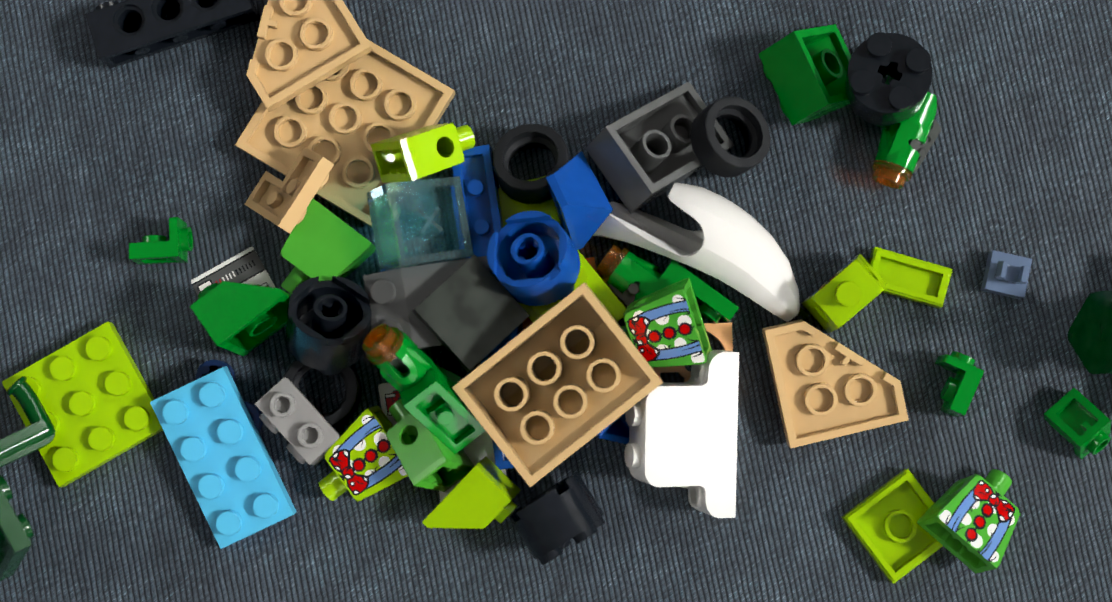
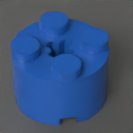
[487,211,580,306]

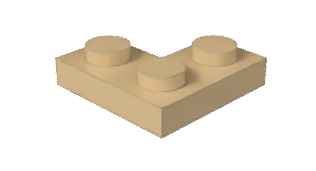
[244,147,334,234]

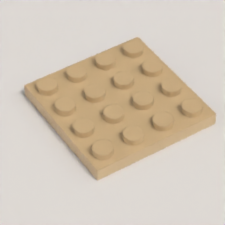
[235,39,455,228]

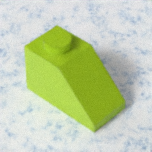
[422,456,521,529]

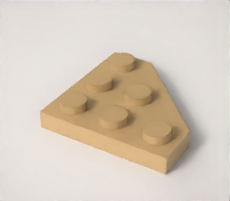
[246,0,373,112]
[762,319,909,449]

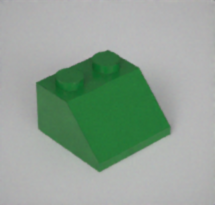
[758,24,851,125]
[190,281,291,356]

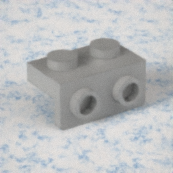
[255,378,340,465]

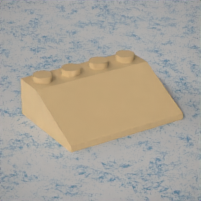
[452,283,663,487]

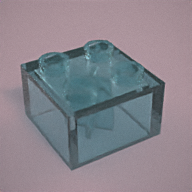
[367,176,474,272]

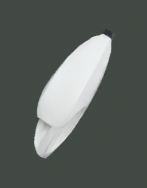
[593,183,808,322]

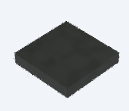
[412,254,530,372]

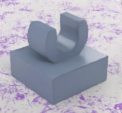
[981,250,1032,299]

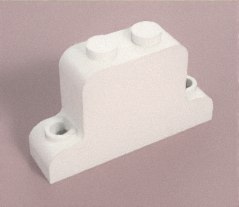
[624,350,739,518]

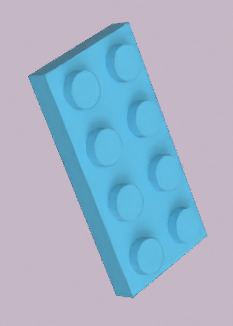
[150,366,297,549]

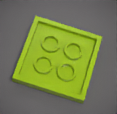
[2,321,163,487]

